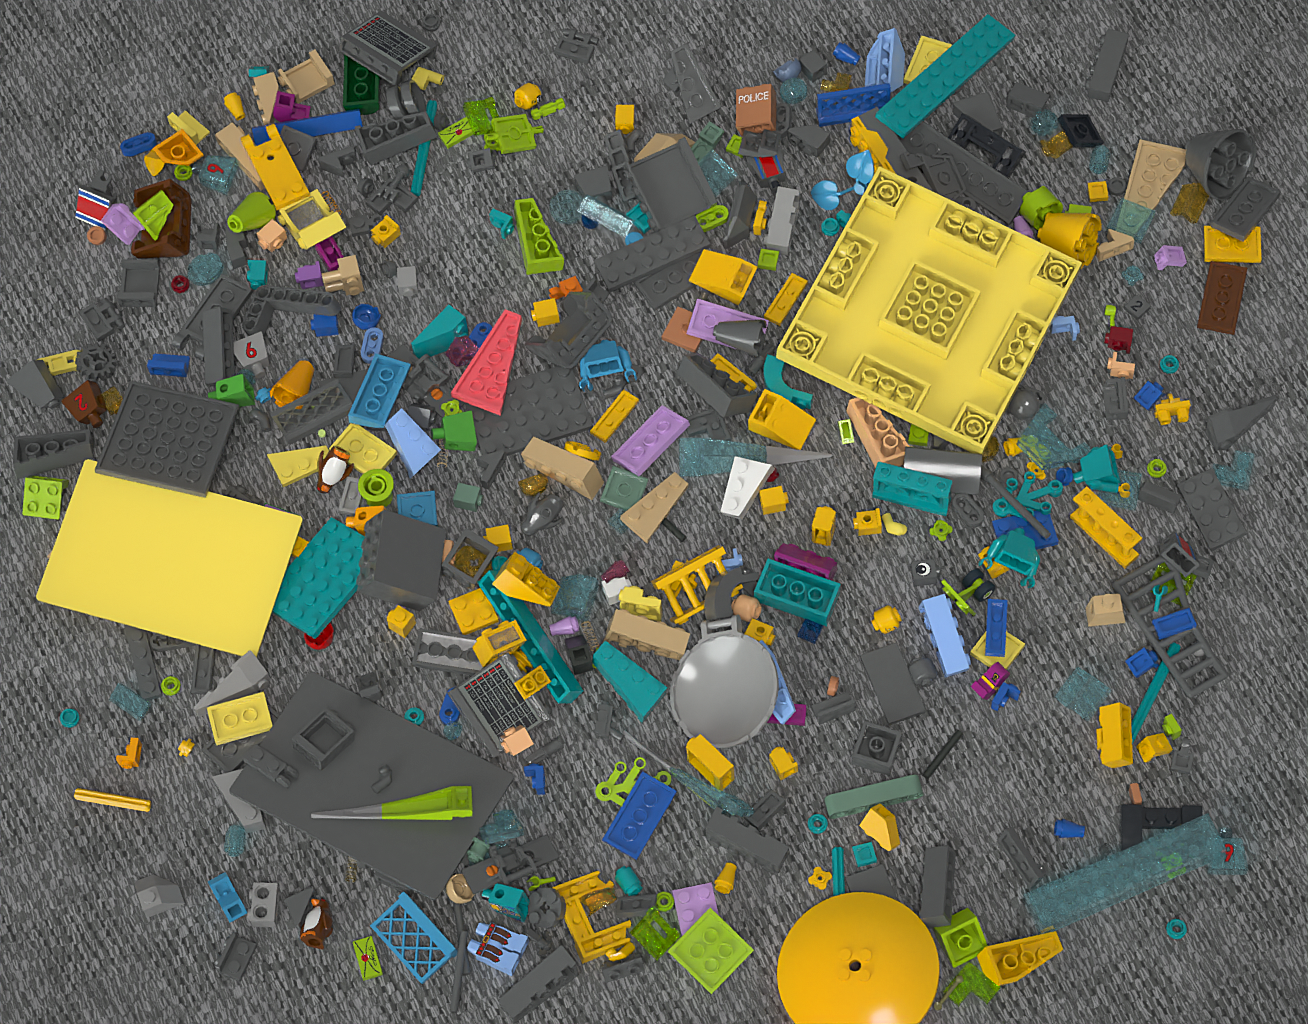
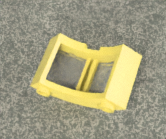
[277,189,346,250]

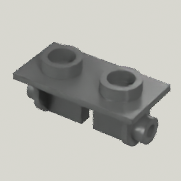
[601,953,645,983]

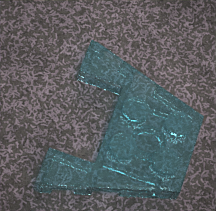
[1016,404,1091,470]

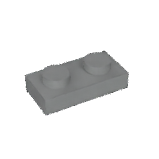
[338,477,363,516]

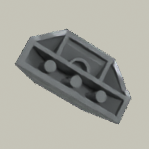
[723,177,759,249]

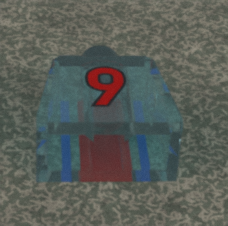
[192,155,238,195]
[1207,828,1248,875]

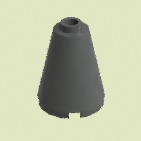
[713,319,767,357]

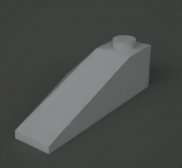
[193,650,270,717]

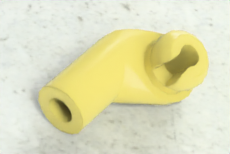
[882,513,907,536]

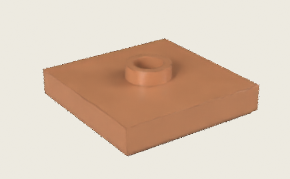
[661,307,703,353]

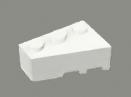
[721,456,775,520]

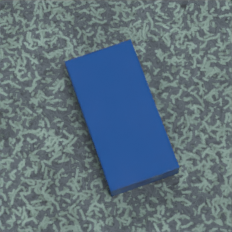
[1152,608,1197,640]

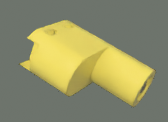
[412,67,444,91]

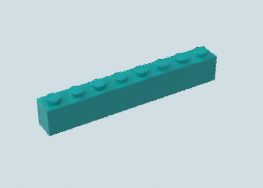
[477,570,584,704]

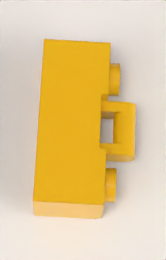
[1096,702,1133,768]

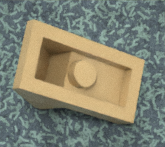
[1096,229,1135,262]

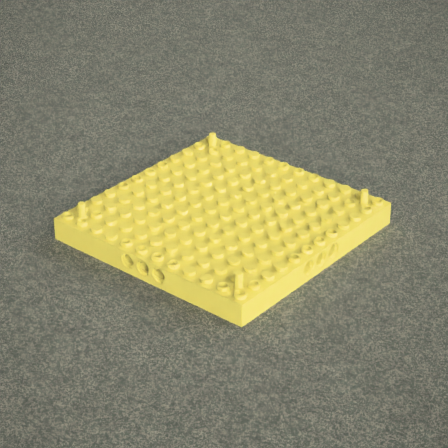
[776,166,1082,455]

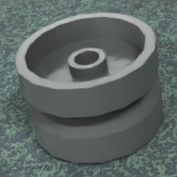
[386,79,427,120]

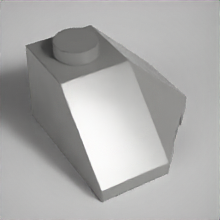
[134,875,185,918]

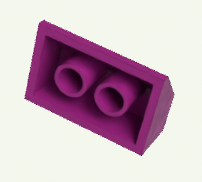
[774,543,837,581]

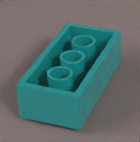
[754,559,841,627]

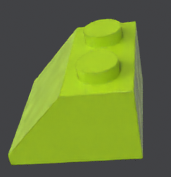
[933,908,988,968]

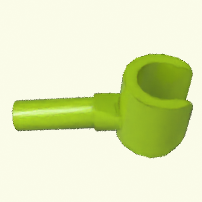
[1105,305,1116,328]
[526,876,556,891]

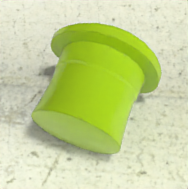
[358,469,394,507]

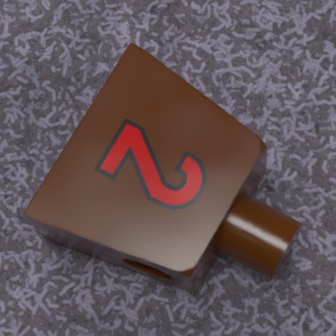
[61,380,107,428]

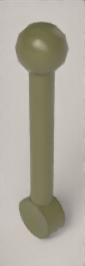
[934,975,964,1011]

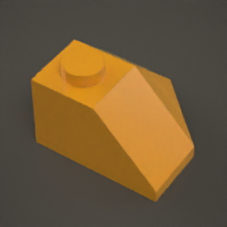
[152,129,204,166]

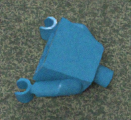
[579,340,637,392]

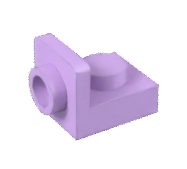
[1154,245,1187,270]

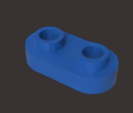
[120,132,157,157]
[465,322,492,357]
[439,687,461,725]

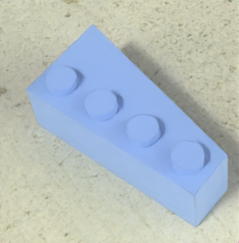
[918,594,971,678]

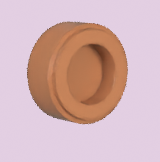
[87,226,107,245]
[827,676,839,696]

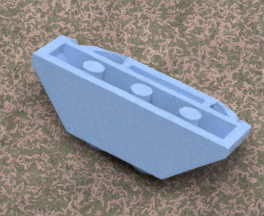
[865,28,905,93]

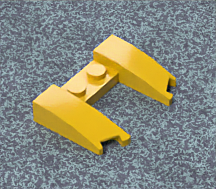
[552,871,631,964]

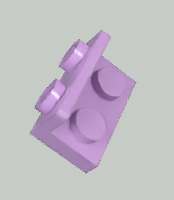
[101,203,145,245]

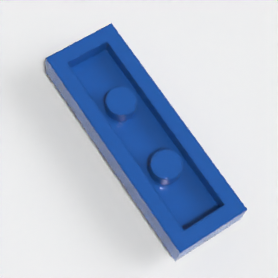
[985,599,1008,657]

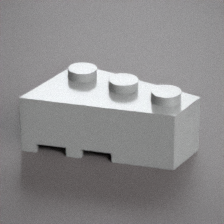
[212,769,266,833]

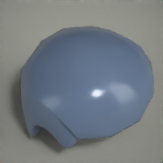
[773,58,801,82]

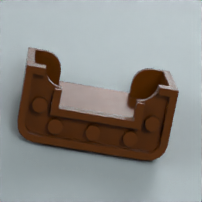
[131,179,191,259]

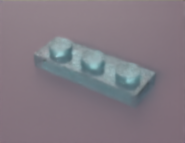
[577,194,635,238]

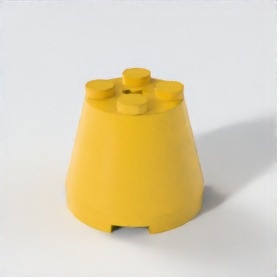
[1037,212,1102,269]

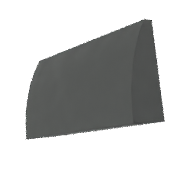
[903,446,982,495]

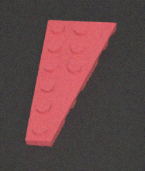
[451,309,522,416]

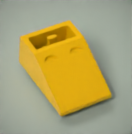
[689,249,757,306]
[748,389,816,450]
[492,552,560,607]

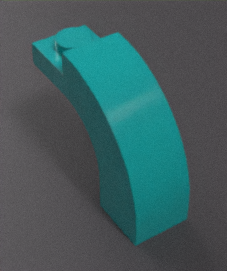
[764,354,813,409]

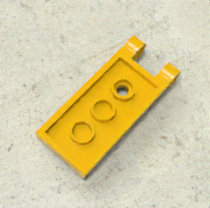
[240,123,310,210]

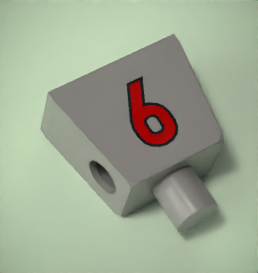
[233,332,270,379]

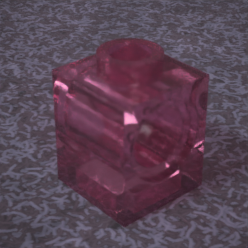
[445,336,478,367]

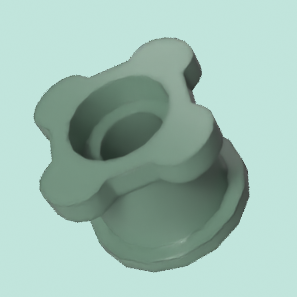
[466,837,490,864]

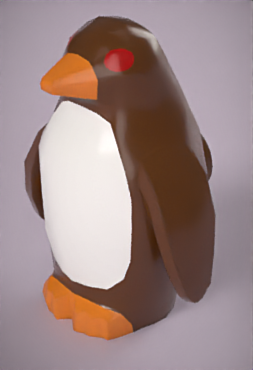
[317,446,354,494]
[300,898,333,949]

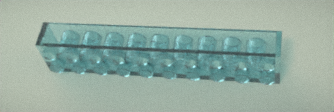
[1023,813,1226,934]

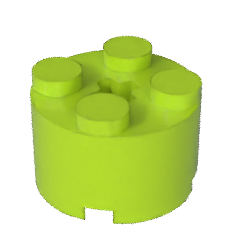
[1019,186,1063,230]

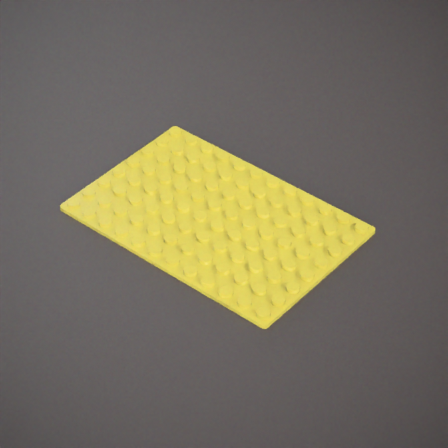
[36,459,303,658]

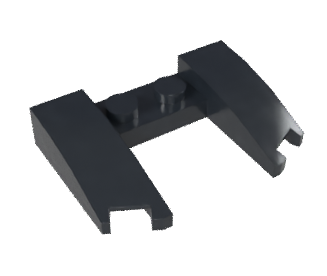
[948,113,1026,178]
[1120,804,1203,866]

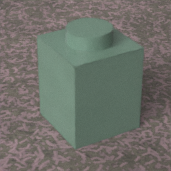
[453,483,484,512]

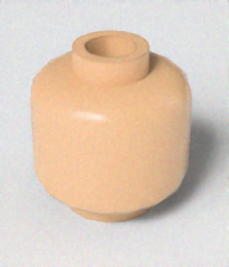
[731,594,762,622]

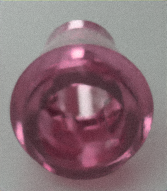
[600,559,630,584]

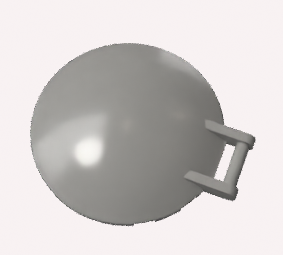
[670,615,779,748]

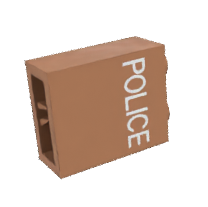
[736,84,776,136]

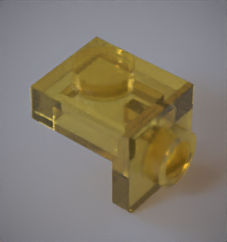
[1040,130,1073,159]
[102,386,123,416]

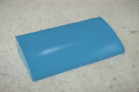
[348,353,411,428]

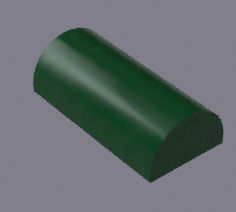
[343,54,380,115]

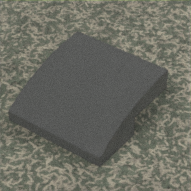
[738,129,781,157]

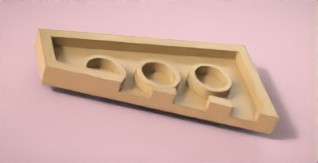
[620,472,688,543]

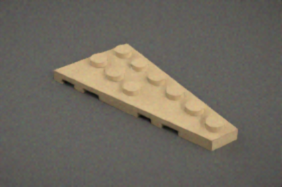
[1116,139,1187,238]

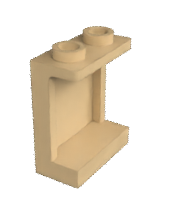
[277,50,335,104]

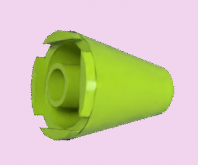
[227,192,276,233]

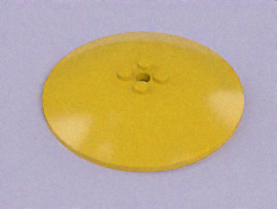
[777,892,940,1024]

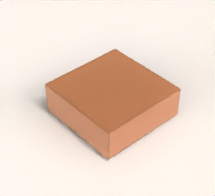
[1129,783,1142,805]

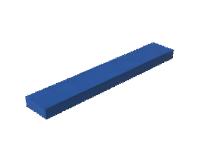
[252,109,363,146]

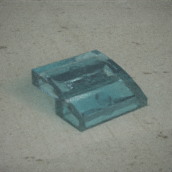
[1054,667,1112,721]

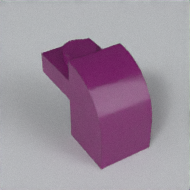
[273,91,311,122]

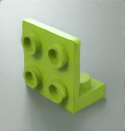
[22,475,69,520]

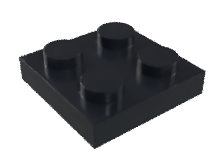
[1058,114,1104,148]

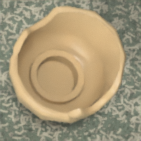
[446,874,475,904]

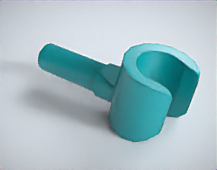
[1153,585,1168,612]

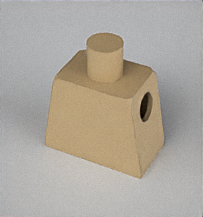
[1086,594,1125,627]

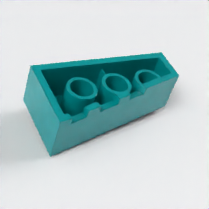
[592,641,668,723]

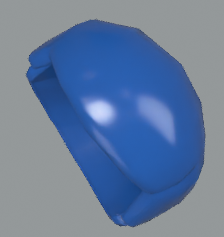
[352,304,381,330]

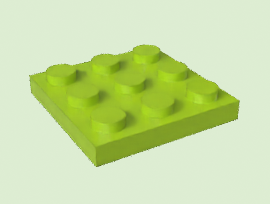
[668,908,754,995]

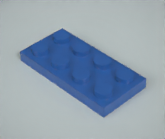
[602,771,677,861]

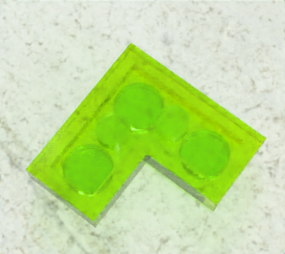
[943,962,1001,1007]

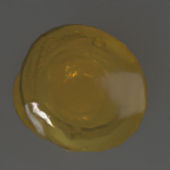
[580,887,617,917]

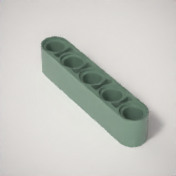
[824,775,924,819]

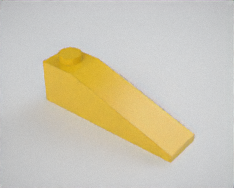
[977,931,1063,986]

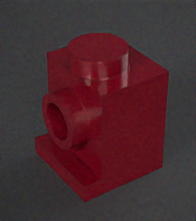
[1104,326,1133,354]

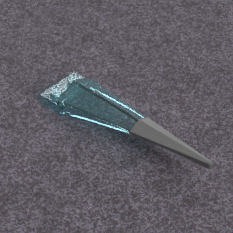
[679,438,833,477]
[622,730,755,817]

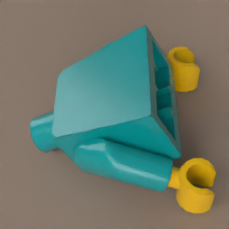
[1073,444,1130,498]

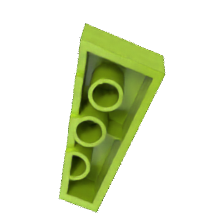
[514,198,564,275]

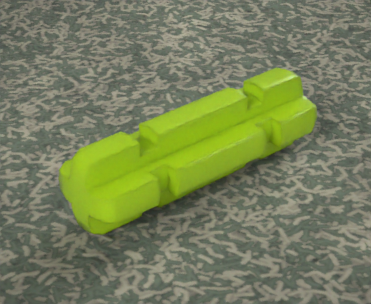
[531,98,565,120]

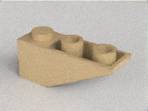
[252,72,280,125]

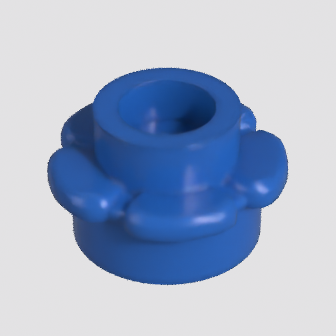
[1056,467,1073,486]

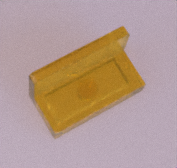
[1170,183,1209,224]

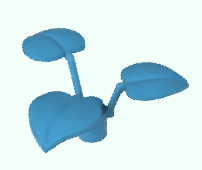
[811,150,874,210]

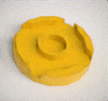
[564,441,602,461]

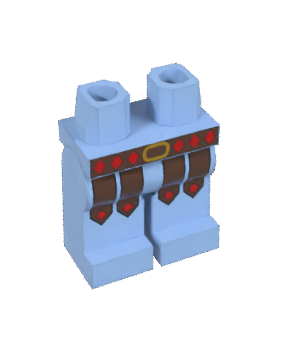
[467,922,529,976]

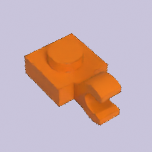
[549,276,583,300]

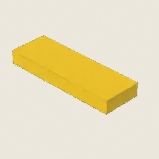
[764,273,808,326]
[590,389,639,443]

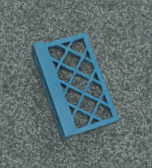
[370,891,458,984]

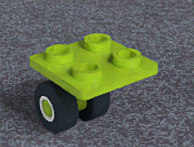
[941,568,996,616]

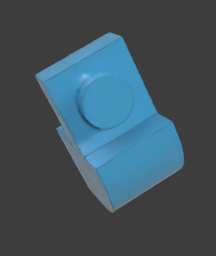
[208,872,247,922]

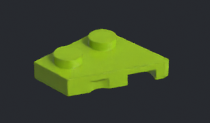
[133,190,173,241]

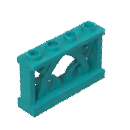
[872,462,952,516]

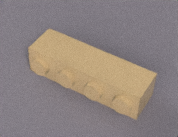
[215,122,265,190]

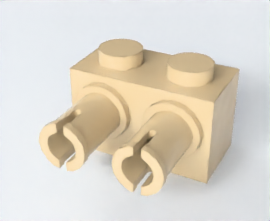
[322,255,364,295]

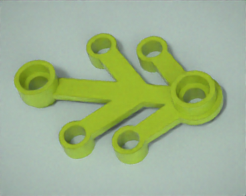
[595,757,671,807]

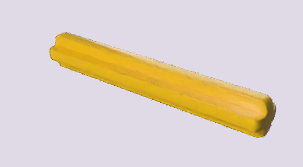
[74,788,151,812]

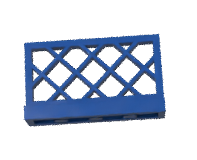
[816,83,891,127]

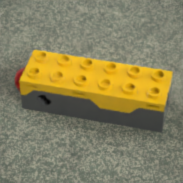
[850,107,933,191]

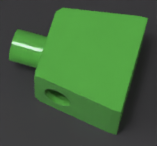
[208,374,255,407]
[431,411,477,451]

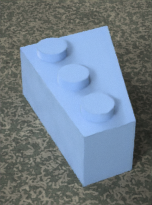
[385,408,441,479]

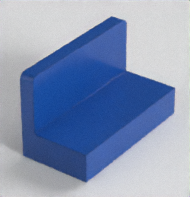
[147,354,190,377]

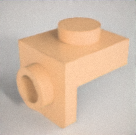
[1107,352,1135,380]

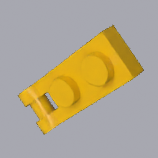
[710,353,757,392]

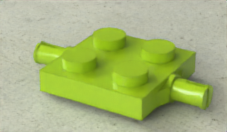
[484,114,544,154]

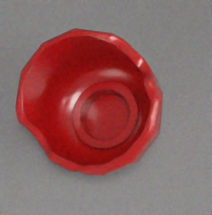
[304,623,334,650]

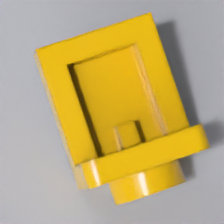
[1137,733,1173,763]

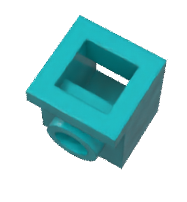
[247,260,269,290]

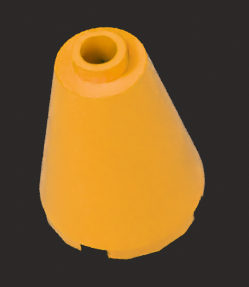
[270,360,314,409]

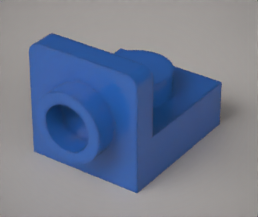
[1134,381,1166,411]
[1125,648,1160,678]
[991,682,1021,711]
[524,764,545,795]

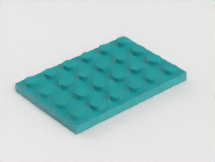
[272,517,365,639]

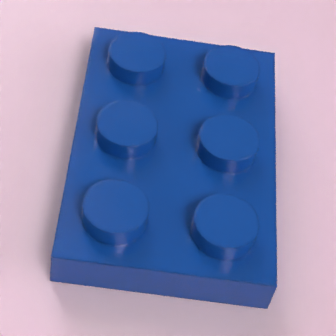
[992,508,1059,550]

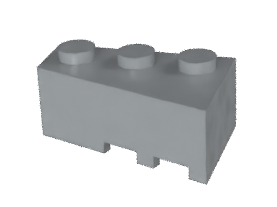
[763,186,800,256]

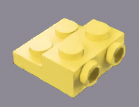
[619,586,663,622]

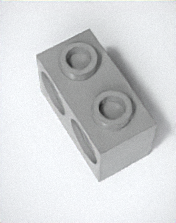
[247,882,280,928]

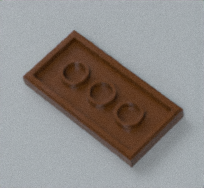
[1197,261,1248,335]

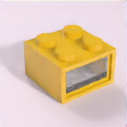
[472,620,526,667]

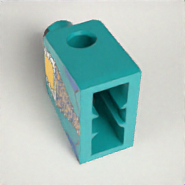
[482,883,530,922]

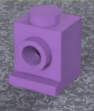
[295,261,324,289]

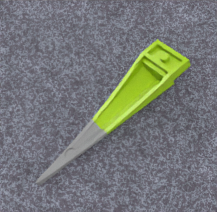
[311,786,472,820]

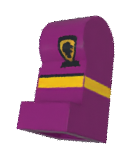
[970,662,1010,700]

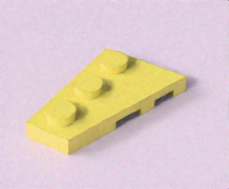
[267,446,329,487]

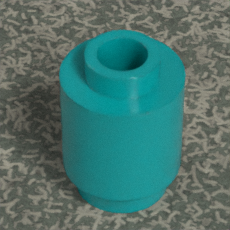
[614,866,643,896]

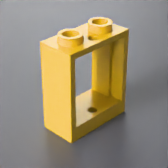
[686,734,735,792]

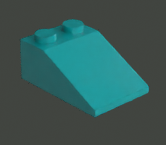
[411,304,469,359]

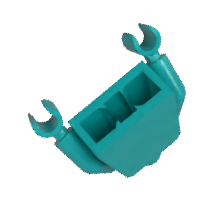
[978,528,1040,588]

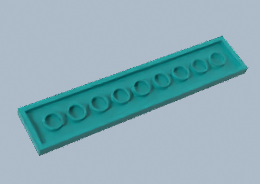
[875,14,1016,138]

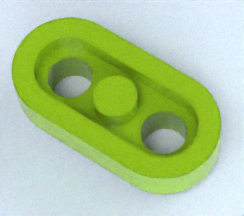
[695,205,729,232]

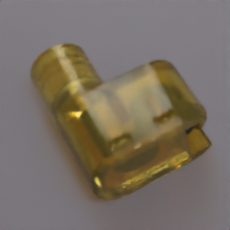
[820,72,852,92]

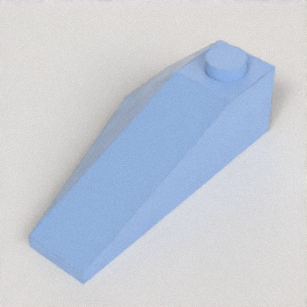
[759,640,796,724]

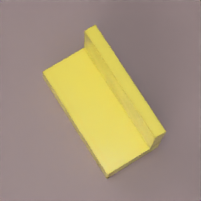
[167,111,210,145]

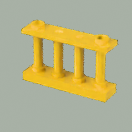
[1070,487,1142,569]
[651,545,743,625]

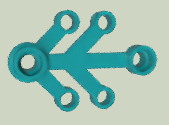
[993,471,1063,521]

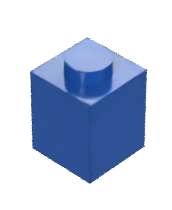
[311,314,339,337]

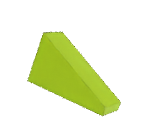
[837,419,854,444]

